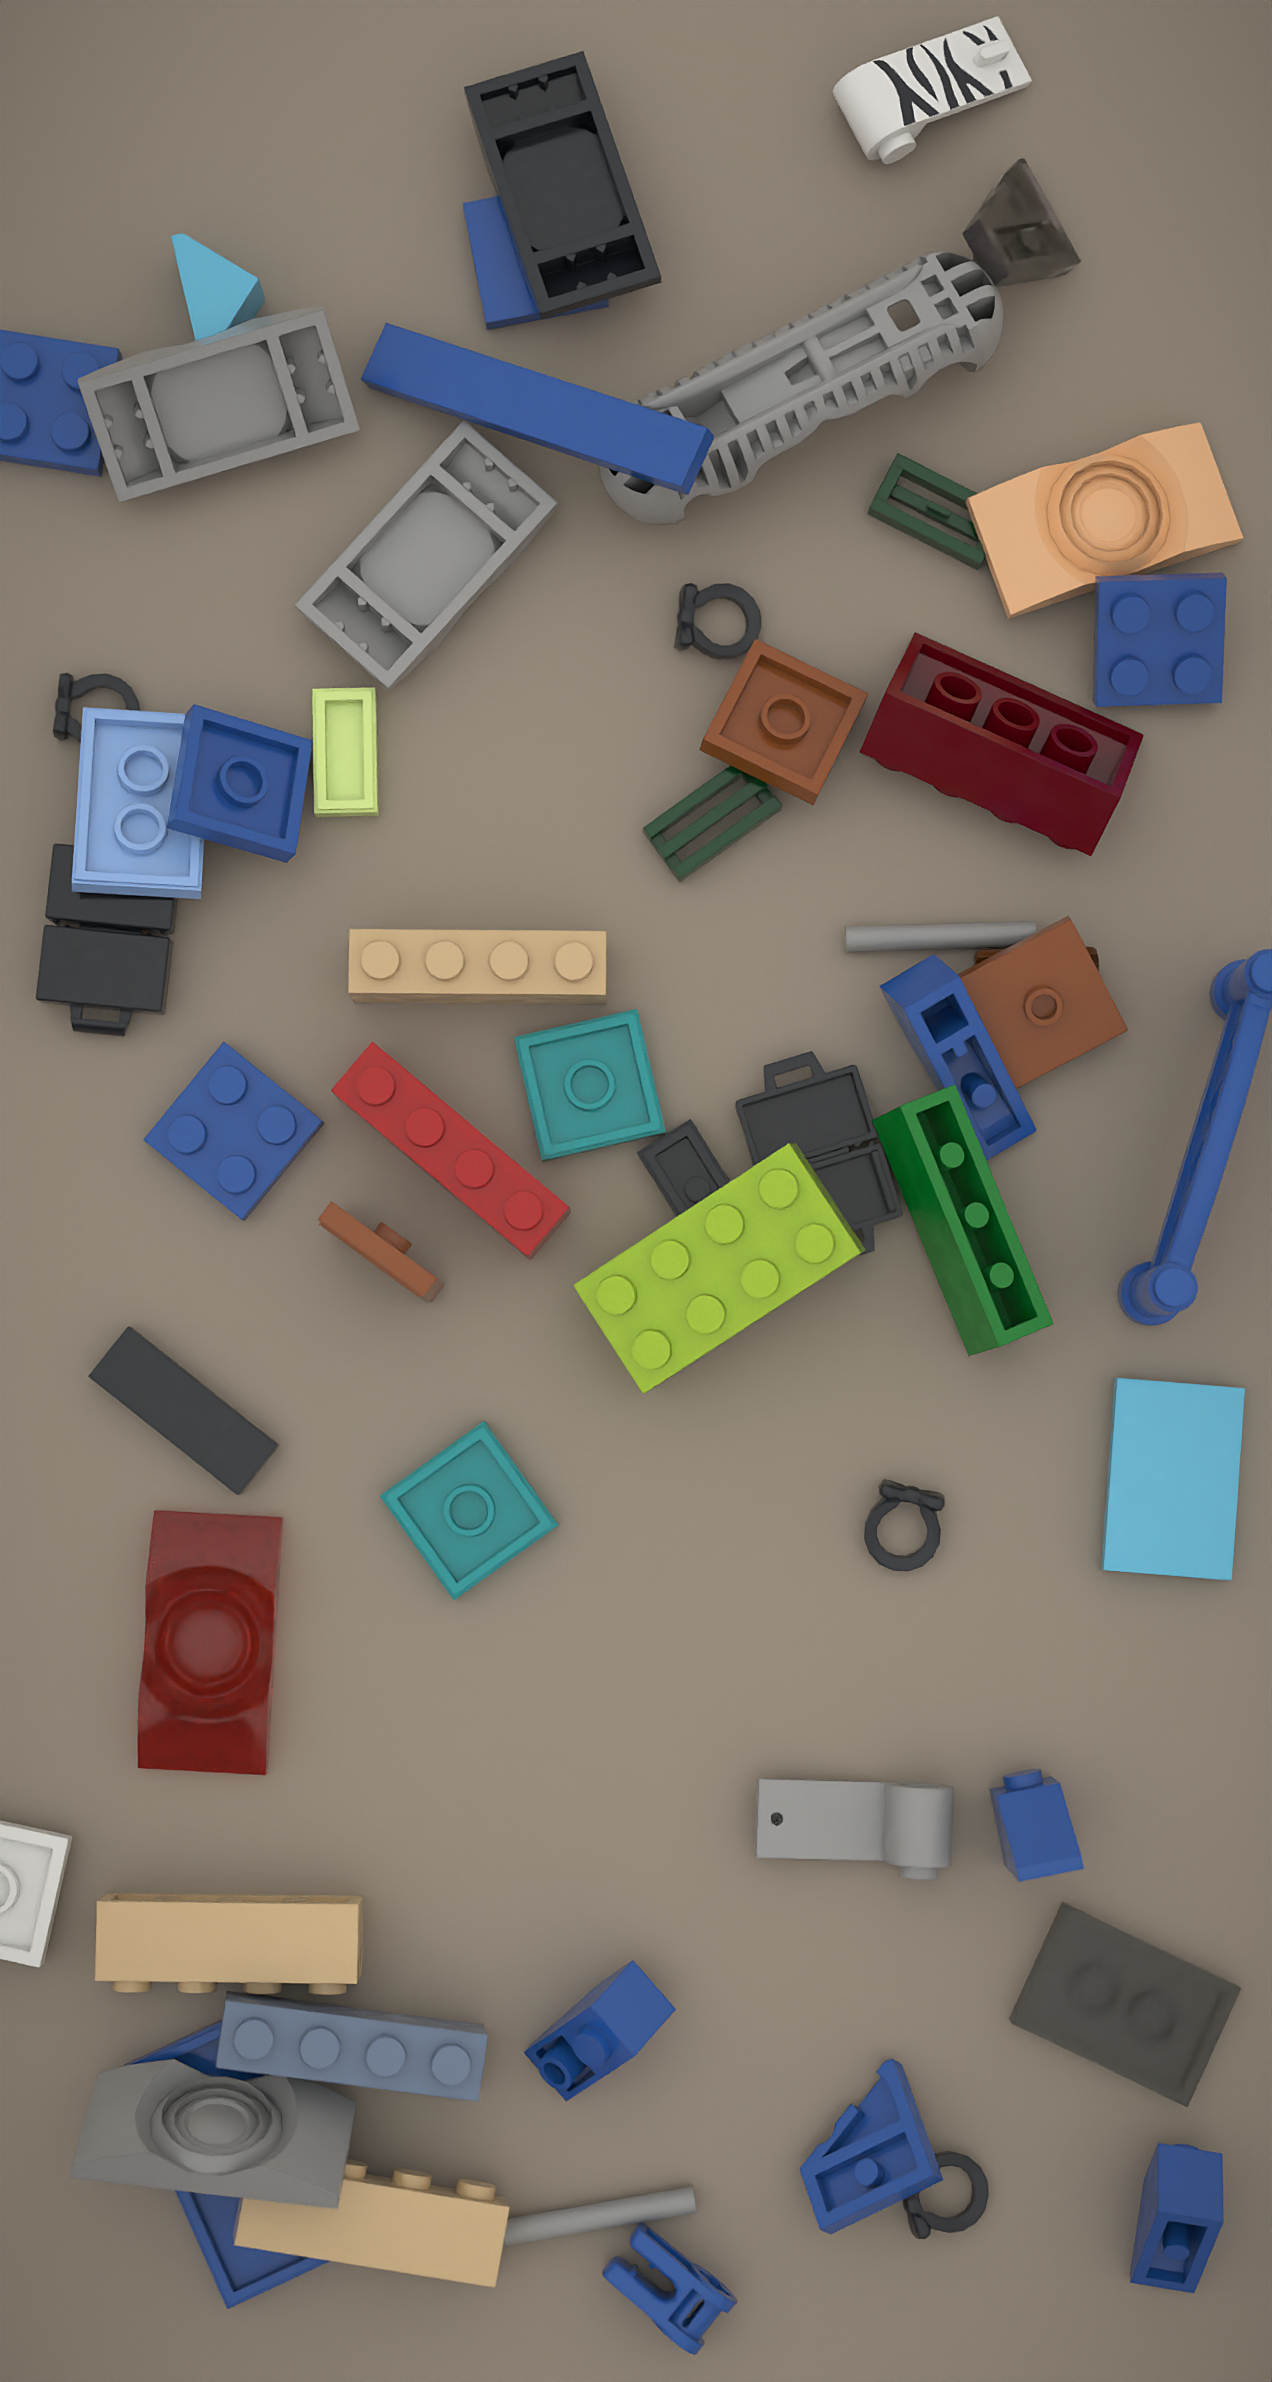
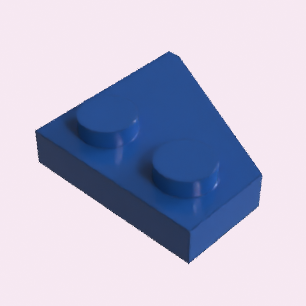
[800,2059,943,2235]

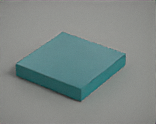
[514,1009,666,1162]
[380,1421,559,1600]

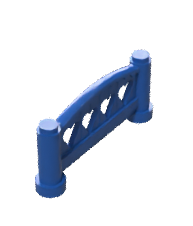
[1118,949,1272,1326]

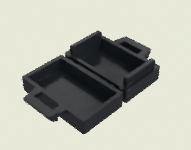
[36,843,178,1037]
[735,1051,903,1256]

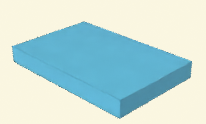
[1101,1378,1245,1581]

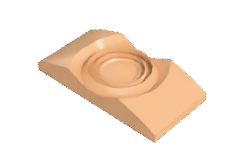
[966,422,1243,619]

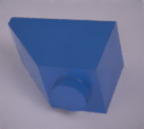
[989,1769,1084,1882]
[1130,2143,1224,2293]

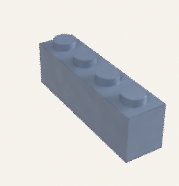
[216,1991,488,2102]

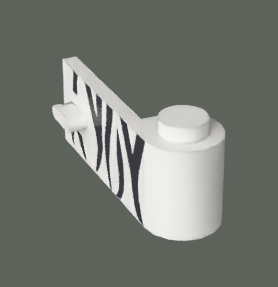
[832,16,1032,164]

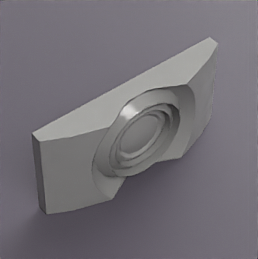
[78,306,360,502]
[295,420,558,691]
[71,2059,357,2209]

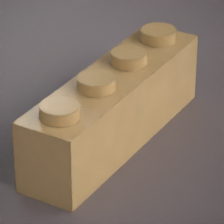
[348,929,607,1005]
[95,1893,364,1995]
[233,2159,510,2288]

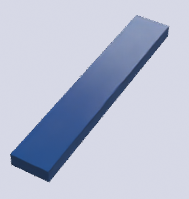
[361,323,715,495]

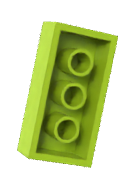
[573,1143,866,1394]

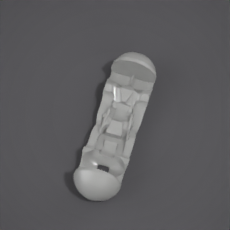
[598,250,1004,525]

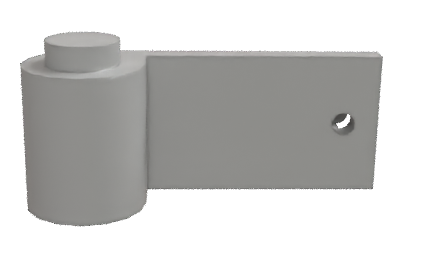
[754,1778,954,1880]

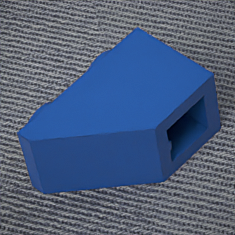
[524,1960,676,2101]

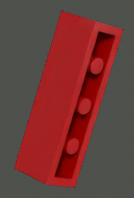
[331,1041,571,1260]

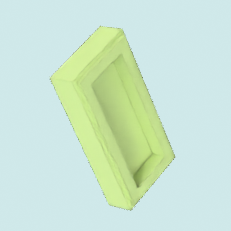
[312,687,379,817]

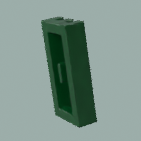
[867,453,986,570]
[643,765,782,883]

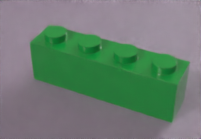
[872,1084,1054,1356]

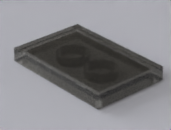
[1009,1901,1241,2107]

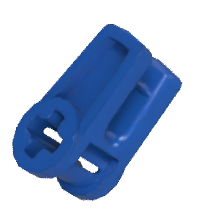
[602,2222,737,2355]

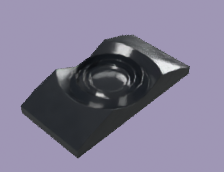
[464,51,661,320]

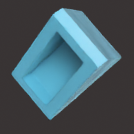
[171,233,266,341]

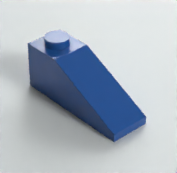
[880,954,1037,1161]

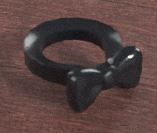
[674,583,762,660]
[53,673,140,742]
[864,1479,945,1571]
[902,2151,989,2239]

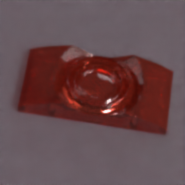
[137,1510,283,1775]

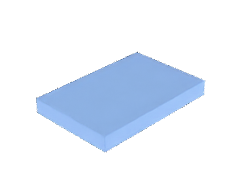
[72,707,204,899]

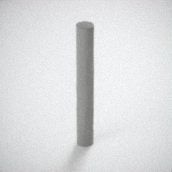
[845,921,1036,952]
[504,2186,697,2246]

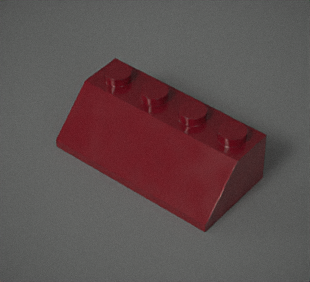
[859,632,1144,856]

